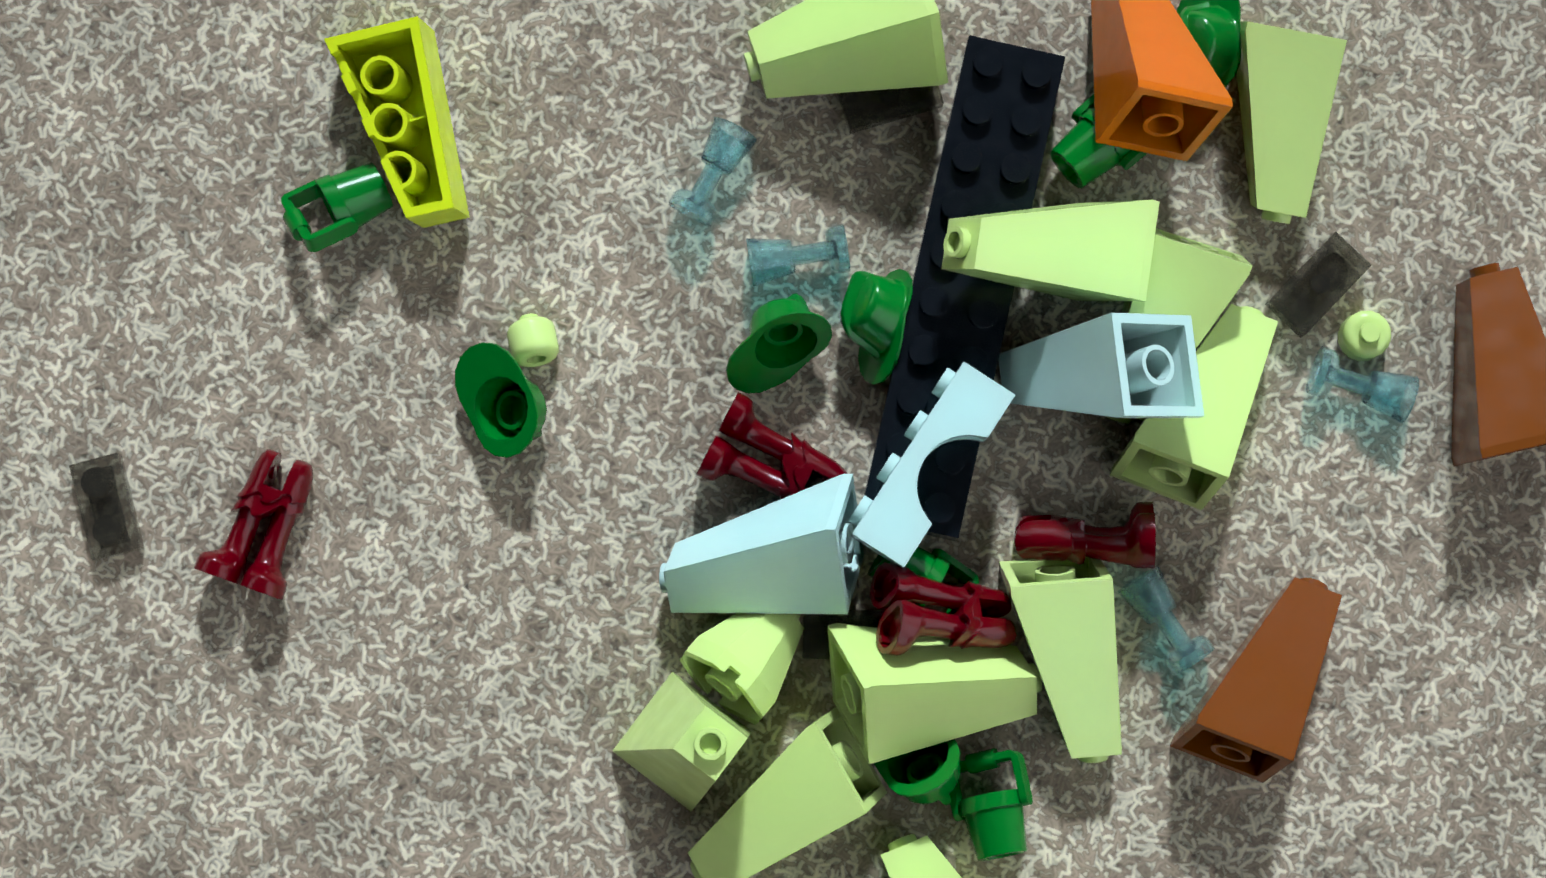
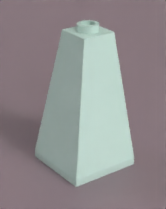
[999,312,1204,418]
[659,474,864,614]

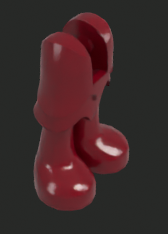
[696,392,848,500]
[194,449,313,600]
[1014,502,1156,568]
[870,562,1017,656]

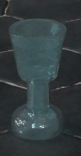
[668,117,757,226]
[746,224,850,287]
[1306,346,1419,423]
[1117,565,1215,675]

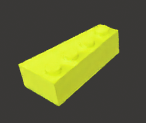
[324,16,470,228]

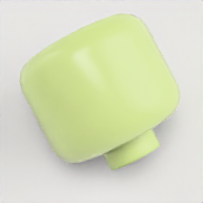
[1338,311,1391,361]
[507,313,559,367]

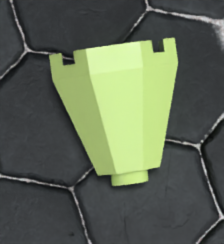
[679,613,804,725]

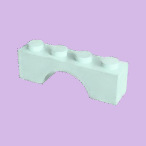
[848,361,1015,568]

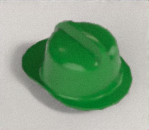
[1177,0,1242,87]
[840,269,913,385]
[726,293,832,394]
[455,342,547,458]
[873,739,961,806]

